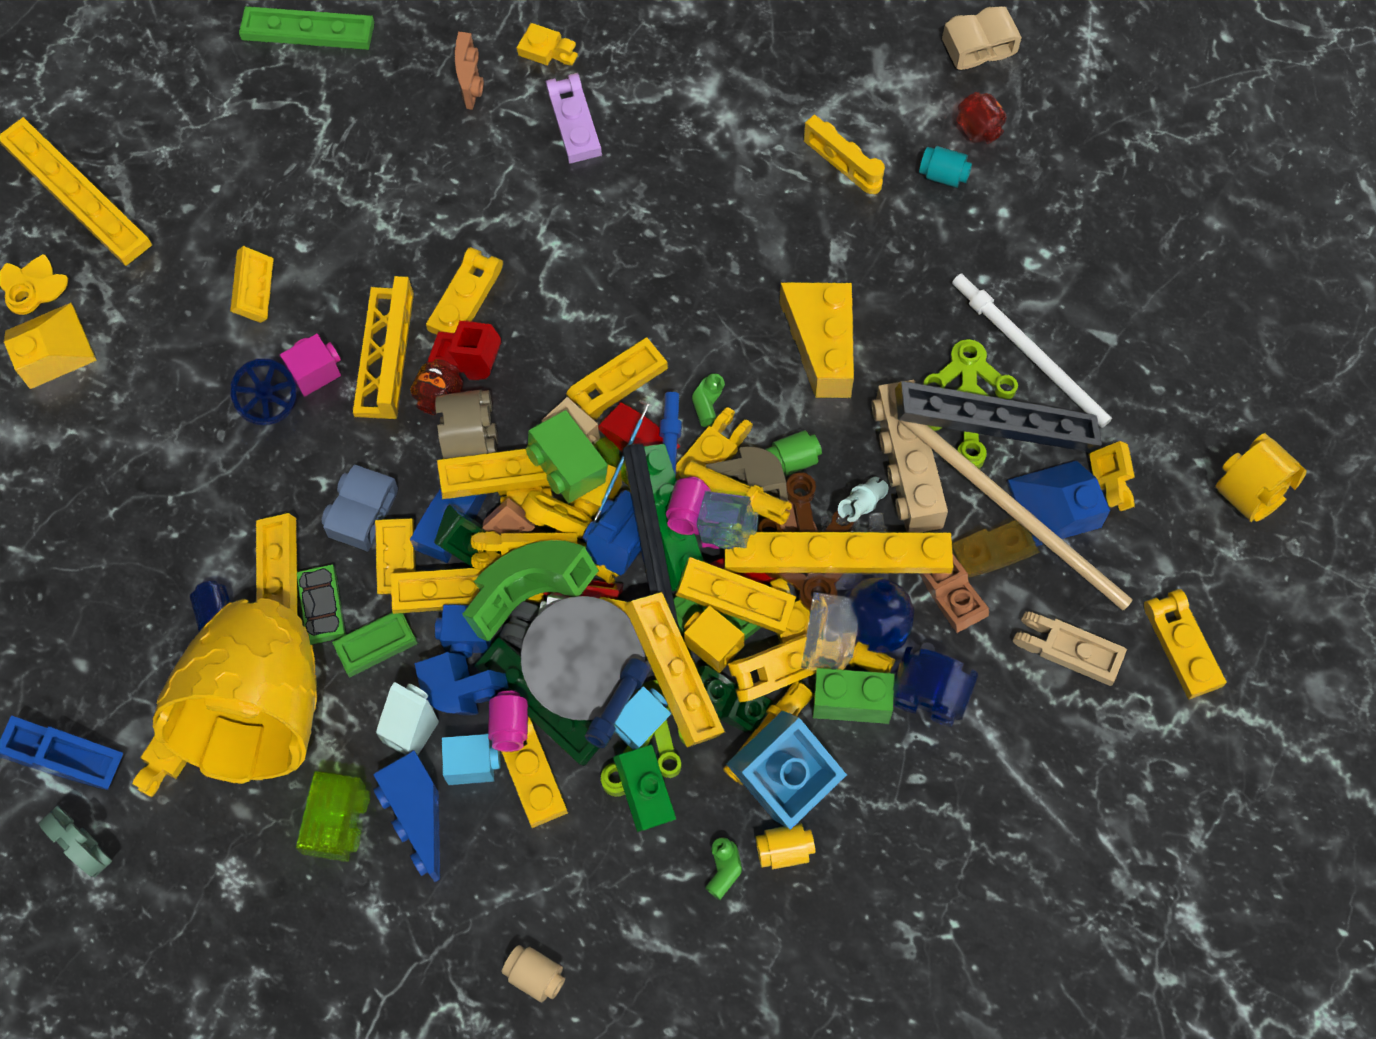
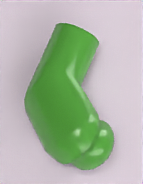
[692,373,725,427]

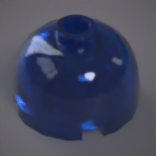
[836,578,915,653]

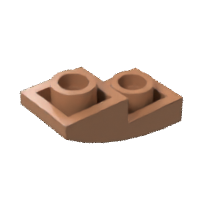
[455,31,484,110]
[919,554,989,633]

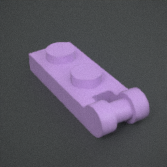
[545,73,602,164]

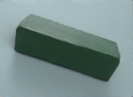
[434,504,501,568]

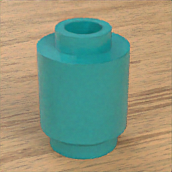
[919,146,972,188]

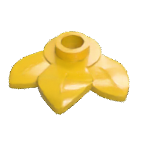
[0,254,68,315]

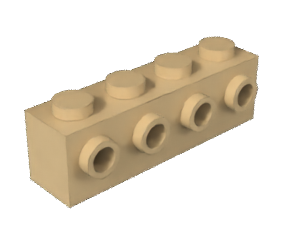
[872,380,948,533]

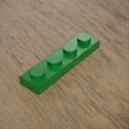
[644,444,704,591]

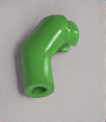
[705,837,742,900]

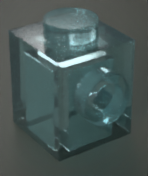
[697,491,758,549]

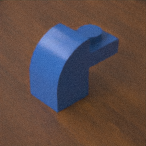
[414,652,509,716]

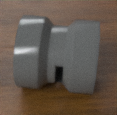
[499,601,540,649]

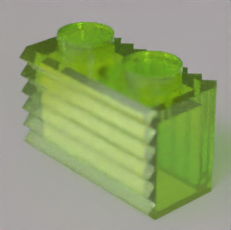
[296,771,370,862]

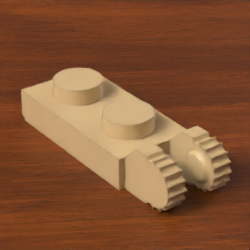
[1013,611,1127,686]

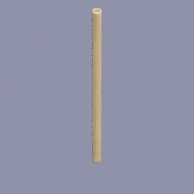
[894,413,1133,611]

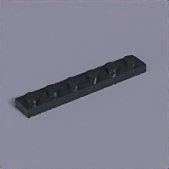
[895,381,1102,452]

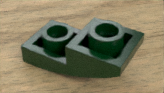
[698,665,773,734]

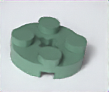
[38,805,112,878]

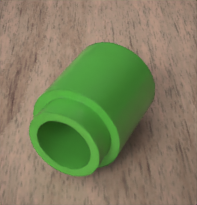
[765,430,822,476]

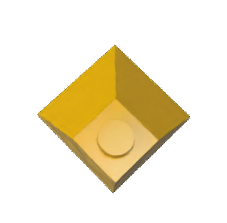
[4,303,97,389]

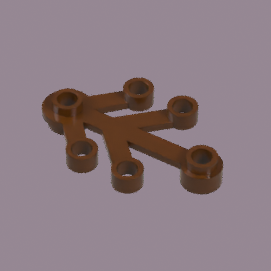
[758,473,854,613]

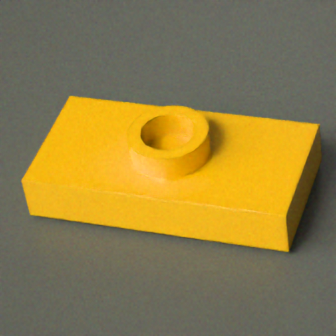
[230,246,274,323]
[375,518,416,595]

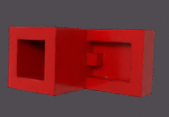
[427,320,501,380]

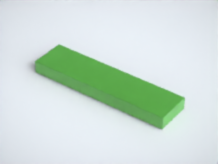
[239,6,375,50]

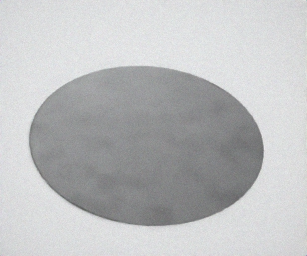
[521,596,645,720]

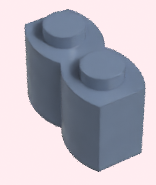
[322,464,398,551]

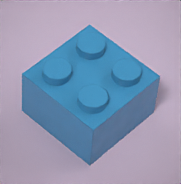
[726,711,847,830]

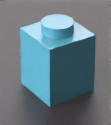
[614,686,671,750]
[442,734,501,785]

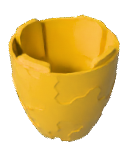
[153,598,317,784]

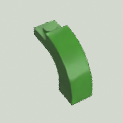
[462,540,599,641]

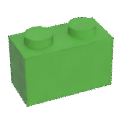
[526,410,608,504]
[813,668,894,724]

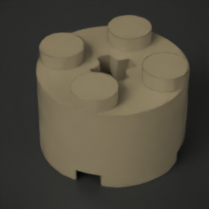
[435,389,499,459]

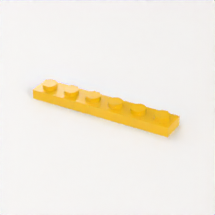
[0,117,152,266]
[724,532,953,573]

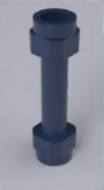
[585,658,650,748]

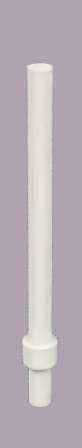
[952,273,1112,428]

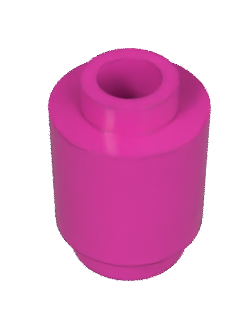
[666,477,711,535]
[488,691,528,752]

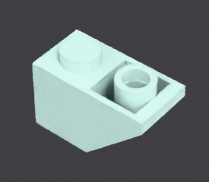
[376,682,439,756]

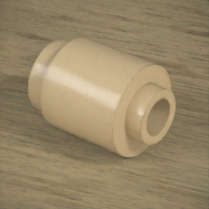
[502,945,565,1003]

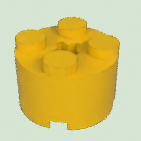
[1215,433,1306,522]

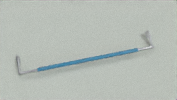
[594,400,651,522]

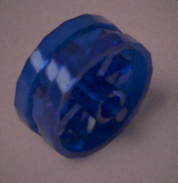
[231,359,296,426]

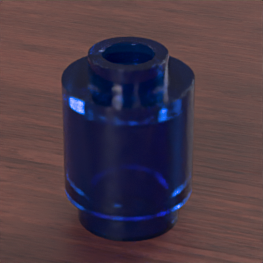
[189,581,231,631]

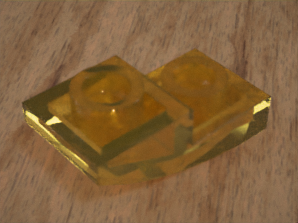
[952,520,1040,578]

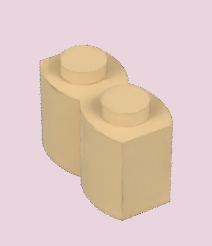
[942,6,1022,70]

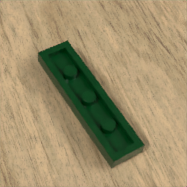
[475,637,599,766]

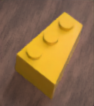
[780,283,854,398]

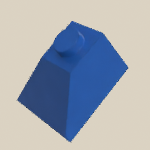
[1007,460,1110,547]

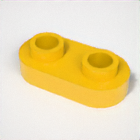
[522,491,592,539]

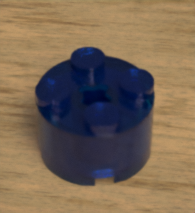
[893,647,979,727]

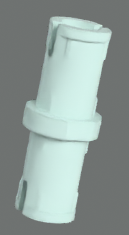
[838,477,888,522]

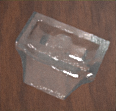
[801,592,859,671]

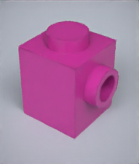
[280,334,341,397]

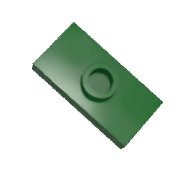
[613,745,676,832]

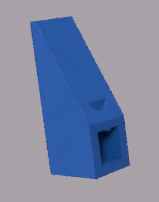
[373,750,440,882]

